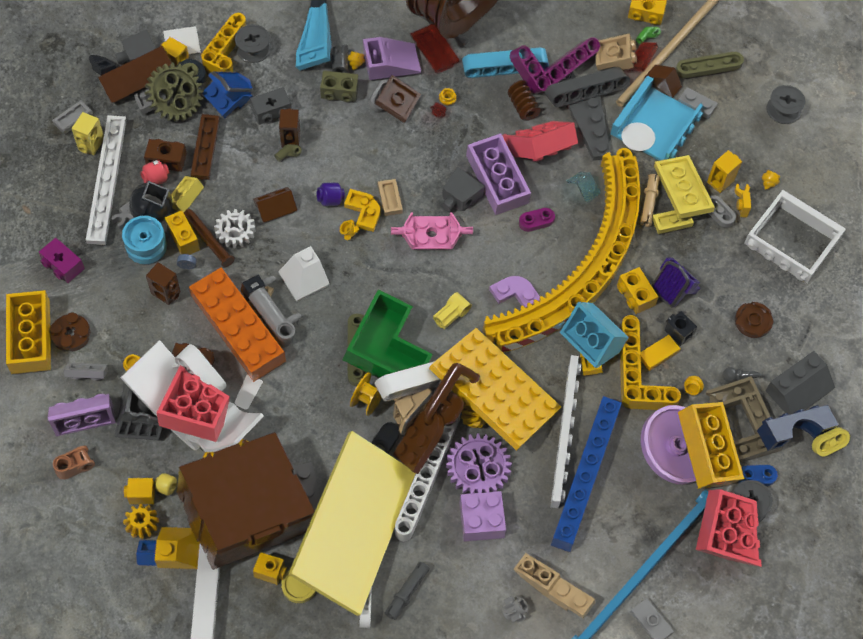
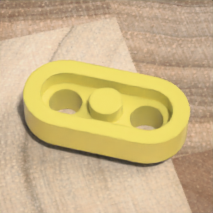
[812,427,850,457]

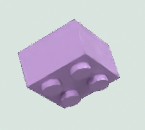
[459,491,506,541]

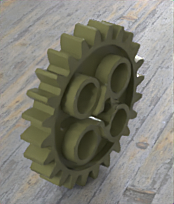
[144,63,203,122]

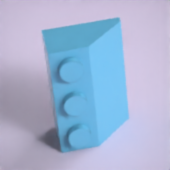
[560,302,629,368]

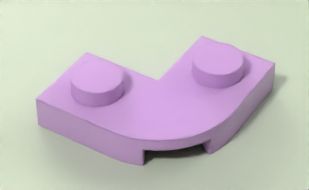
[489,276,540,308]

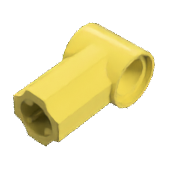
[433,292,472,329]

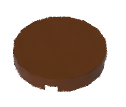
[735,302,774,338]

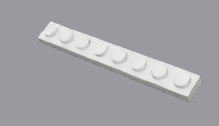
[86,115,127,245]
[550,355,581,509]

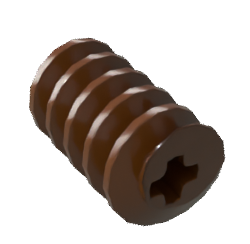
[508,80,541,121]

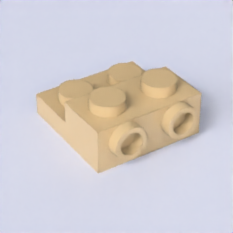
[596,33,637,70]

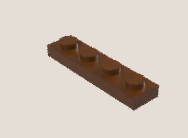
[191,114,220,180]

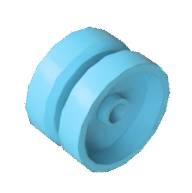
[122,216,167,264]

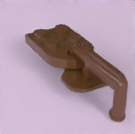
[393,363,480,474]

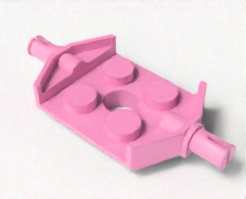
[391,212,473,249]

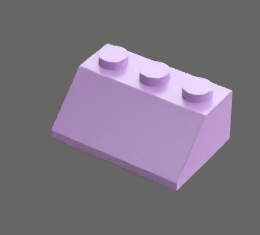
[48,394,116,436]

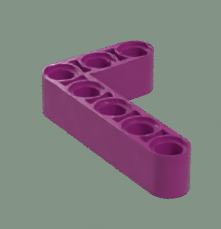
[510,37,600,94]

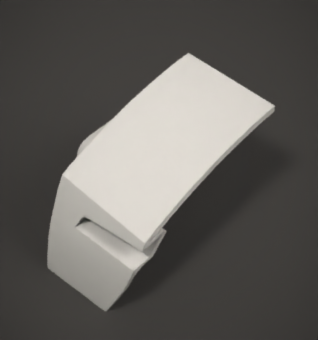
[120,340,264,452]

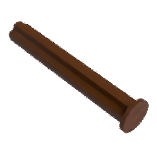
[184,209,235,268]

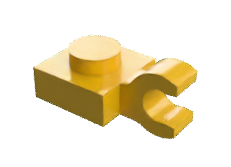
[734,184,751,217]

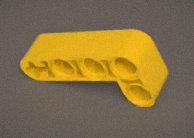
[201,13,246,73]

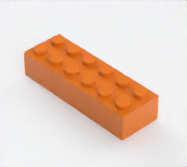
[189,267,286,382]

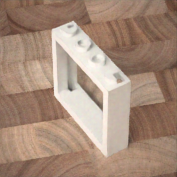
[744,190,846,283]

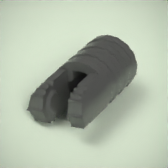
[332,44,348,73]

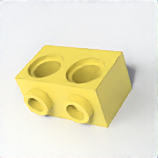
[72,112,104,155]

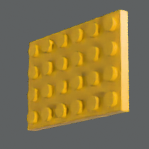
[429,328,562,451]

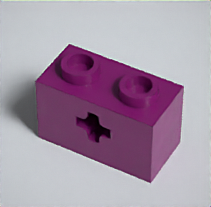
[39,238,85,283]

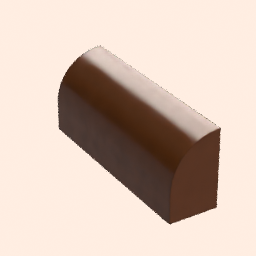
[98,45,172,103]

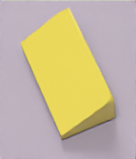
[171,176,204,213]

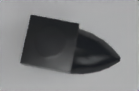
[89,55,117,76]

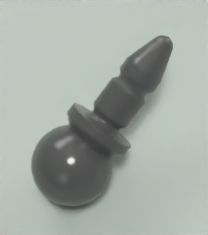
[723,367,761,383]

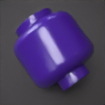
[316,182,345,206]

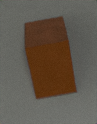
[644,65,682,98]

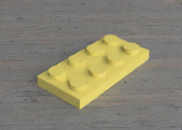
[654,155,715,219]

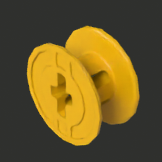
[350,372,382,416]

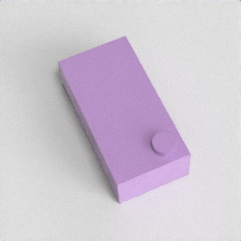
[466,134,531,215]

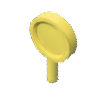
[282,570,316,603]

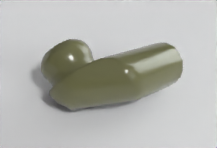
[274,144,302,162]

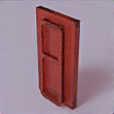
[410,24,460,73]

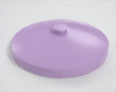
[641,405,696,484]

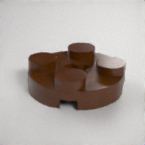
[50,312,91,352]

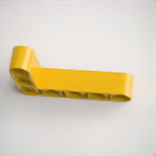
[620,315,681,410]

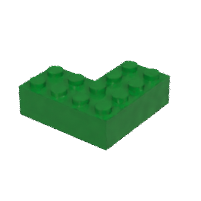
[343,289,433,395]

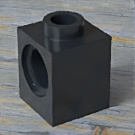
[664,311,697,346]

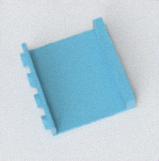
[611,76,703,161]

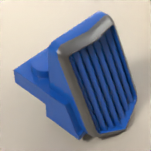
[202,71,253,118]

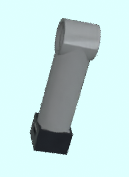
[241,275,302,347]

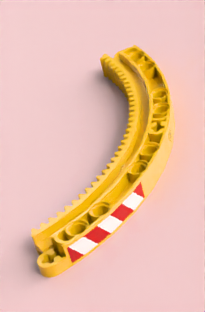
[483,148,640,353]

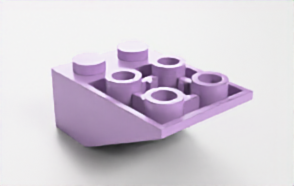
[363,37,421,80]

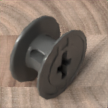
[235,24,271,63]
[766,85,806,124]
[733,480,772,523]

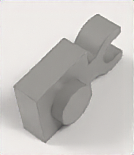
[111,202,134,230]

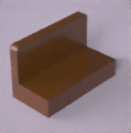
[253,187,297,222]

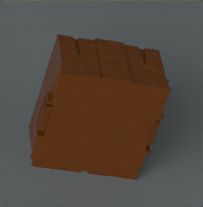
[176,432,315,570]

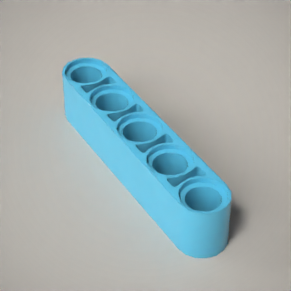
[462,48,549,78]

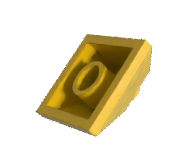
[155,527,200,569]

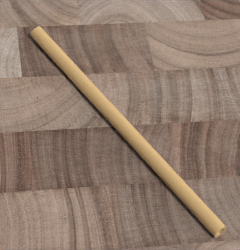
[616,0,719,107]

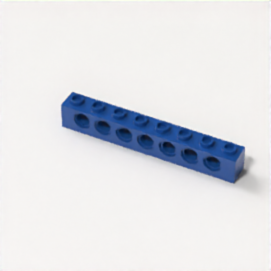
[551,396,622,552]

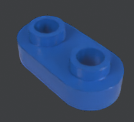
[738,465,778,486]

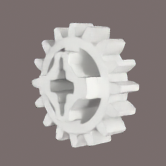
[214,209,256,248]

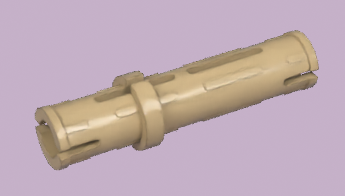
[640,174,660,227]

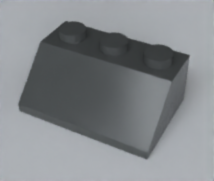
[766,351,835,415]

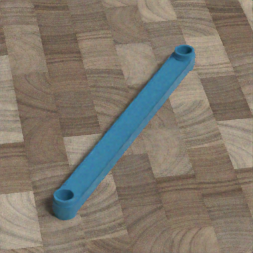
[572,489,709,639]

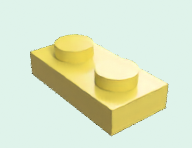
[652,210,694,234]

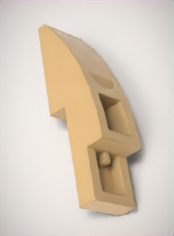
[514,553,596,619]

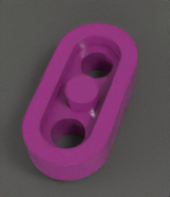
[519,208,555,232]

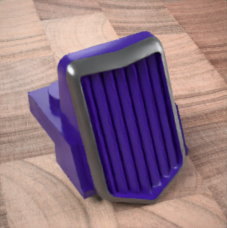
[651,257,701,307]

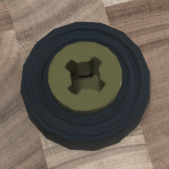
[175,59,206,89]

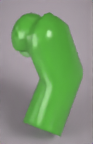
[636,26,661,44]

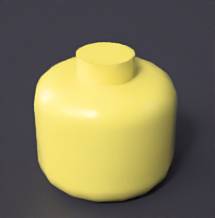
[154,473,177,496]

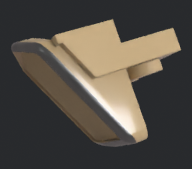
[393,388,432,435]

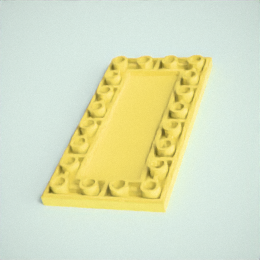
[288,431,416,616]

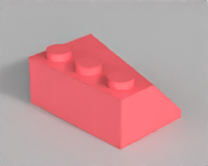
[696,489,762,567]

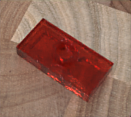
[628,42,658,72]

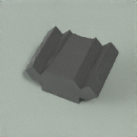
[115,382,162,440]

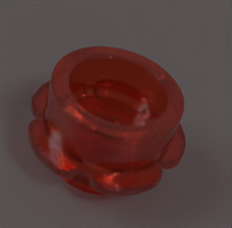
[430,102,447,118]

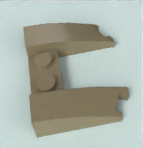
[706,376,783,462]

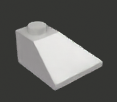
[279,246,330,302]

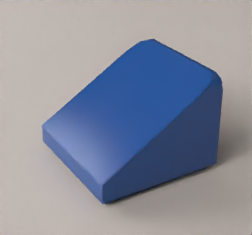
[136,540,157,566]

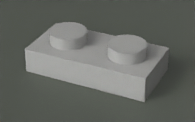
[678,87,718,119]
[64,363,108,381]

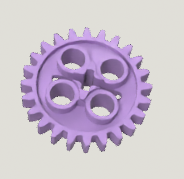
[446,433,512,494]

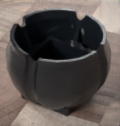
[129,181,173,223]

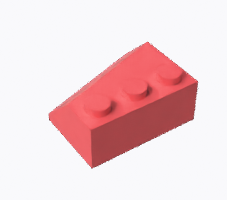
[502,121,578,161]
[156,365,230,442]

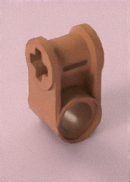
[53,446,95,480]

